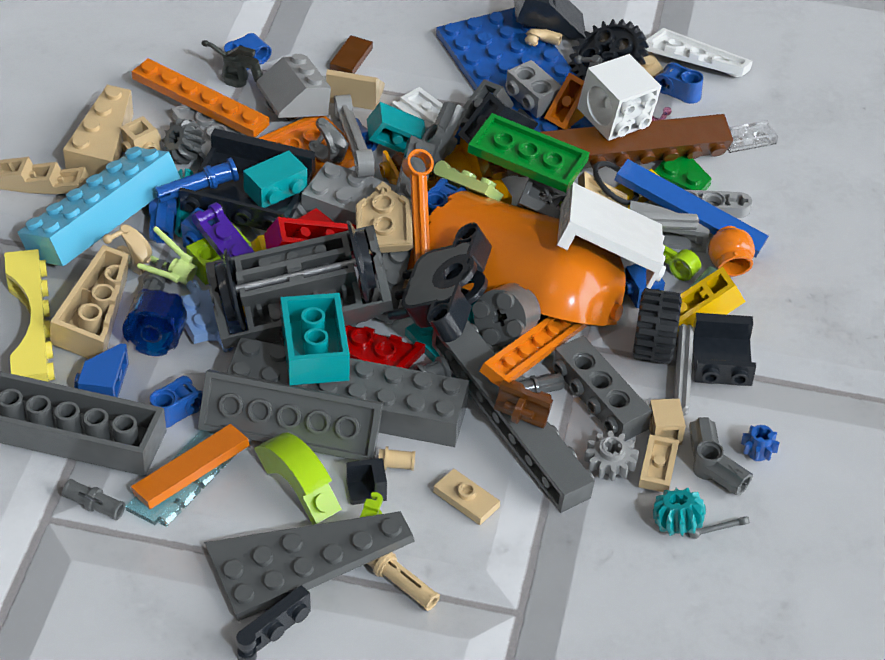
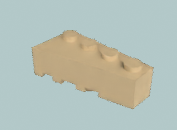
[63,84,134,178]

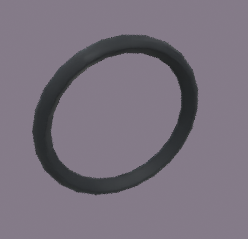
[593,161,639,205]

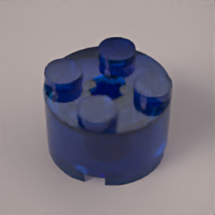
[122,289,187,356]

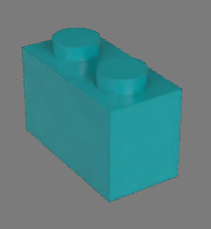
[367,102,426,153]
[243,151,307,208]

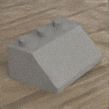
[256,54,331,118]

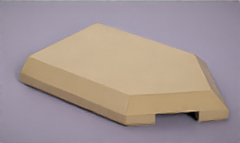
[356,181,413,254]

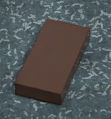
[330,35,373,74]

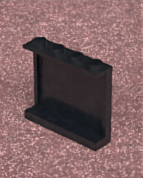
[179,128,315,231]

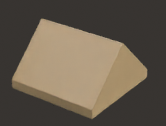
[326,69,385,110]

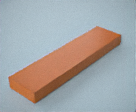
[131,424,250,509]

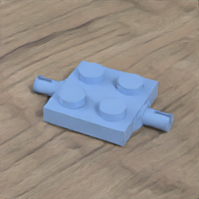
[173,280,247,352]

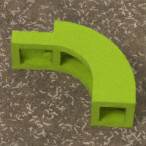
[254,432,342,525]

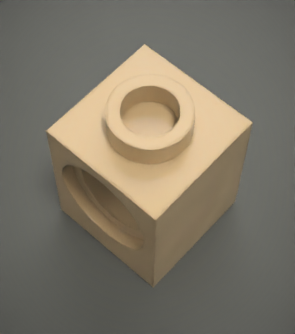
[649,399,686,445]

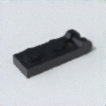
[236,585,311,660]

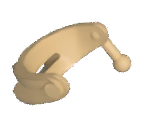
[103,224,152,275]

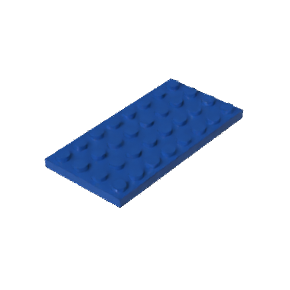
[436,7,594,132]

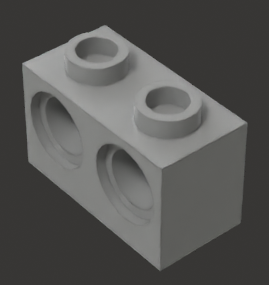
[506,60,561,118]

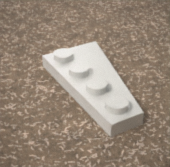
[646,28,752,77]

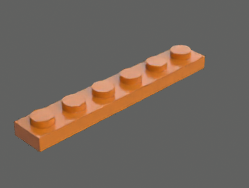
[132,58,270,137]
[479,316,588,387]

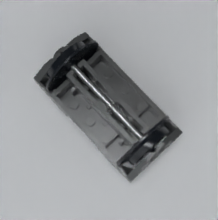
[206,220,393,349]

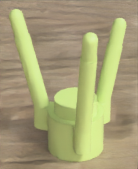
[137,226,198,285]

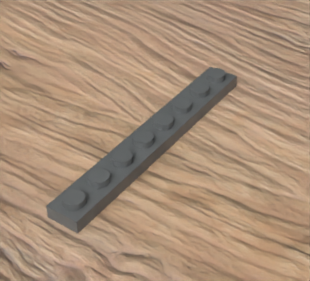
[368,135,435,324]

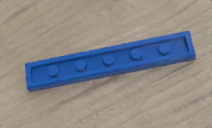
[614,159,769,258]

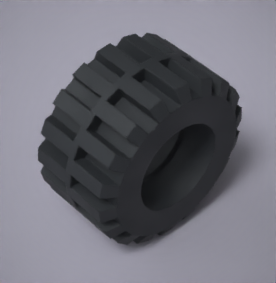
[633,288,682,364]

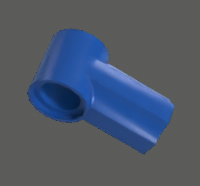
[149,197,177,243]

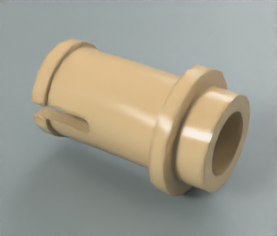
[378,446,415,471]

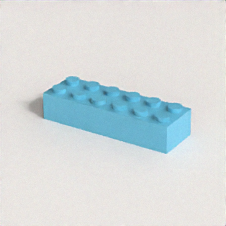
[17,146,181,266]

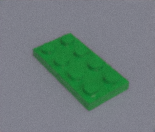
[467,113,590,193]

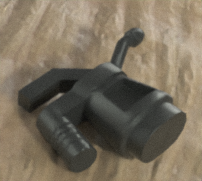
[201,40,263,88]

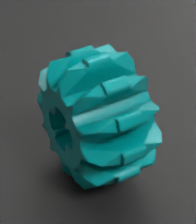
[653,487,706,537]

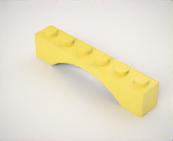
[4,249,55,382]

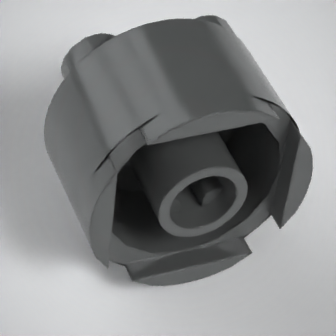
[472,283,541,347]

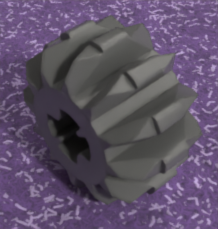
[161,118,206,164]

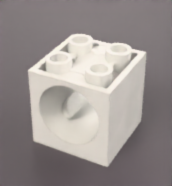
[577,54,662,141]

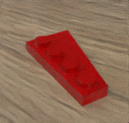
[345,325,426,369]

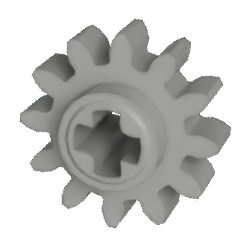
[584,431,639,481]

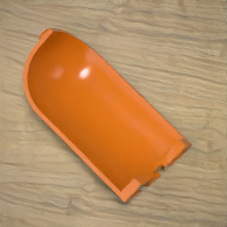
[407,191,626,326]

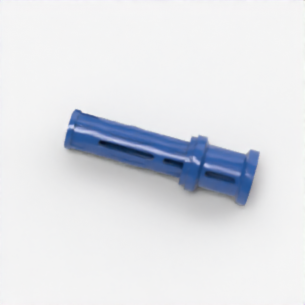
[155,157,239,203]

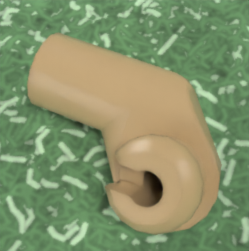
[525,29,562,46]

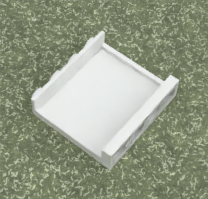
[557,182,666,289]

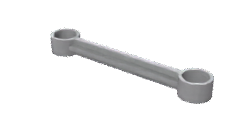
[334,94,375,177]

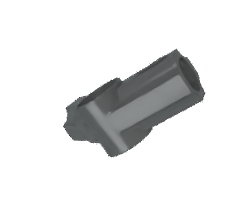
[689,417,753,495]

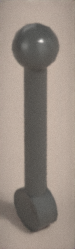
[689,516,750,539]

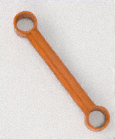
[402,149,434,265]

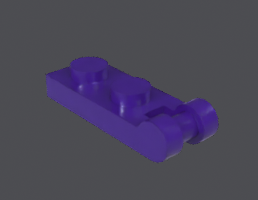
[191,202,254,259]

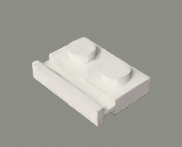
[392,87,443,130]

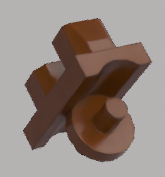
[494,380,553,429]

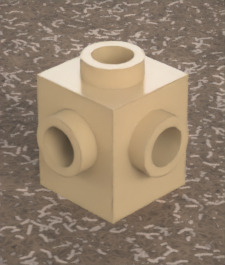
[120,116,161,153]

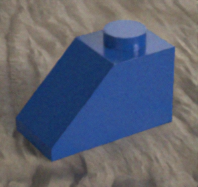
[74,343,129,397]

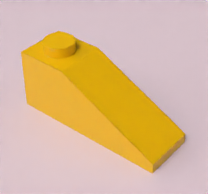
[677,266,746,332]

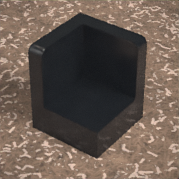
[346,458,387,505]

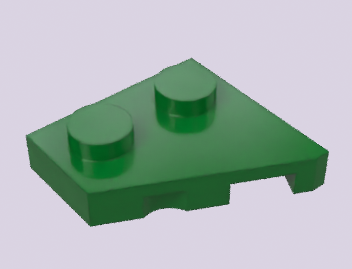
[654,156,712,191]

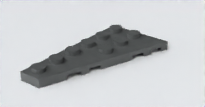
[204,511,415,621]

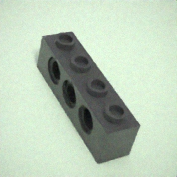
[552,335,652,441]

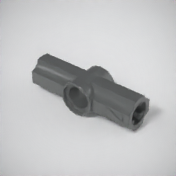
[422,101,465,180]

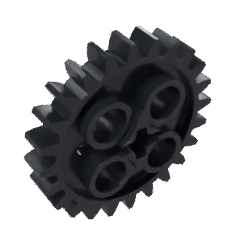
[569,19,649,81]

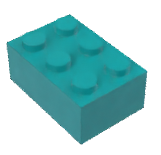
[281,293,350,385]

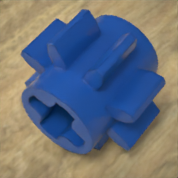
[741,425,780,461]

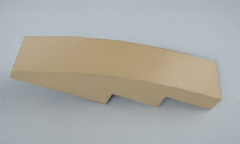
[0,156,89,194]

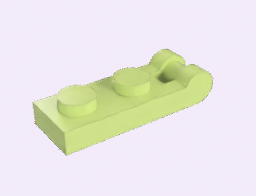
[434,160,504,201]

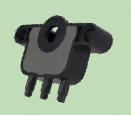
[387,222,492,343]

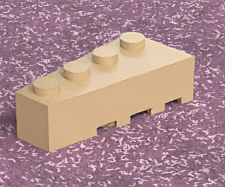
[50,245,129,359]

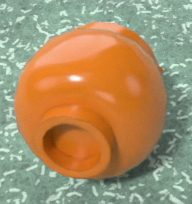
[708,226,755,277]

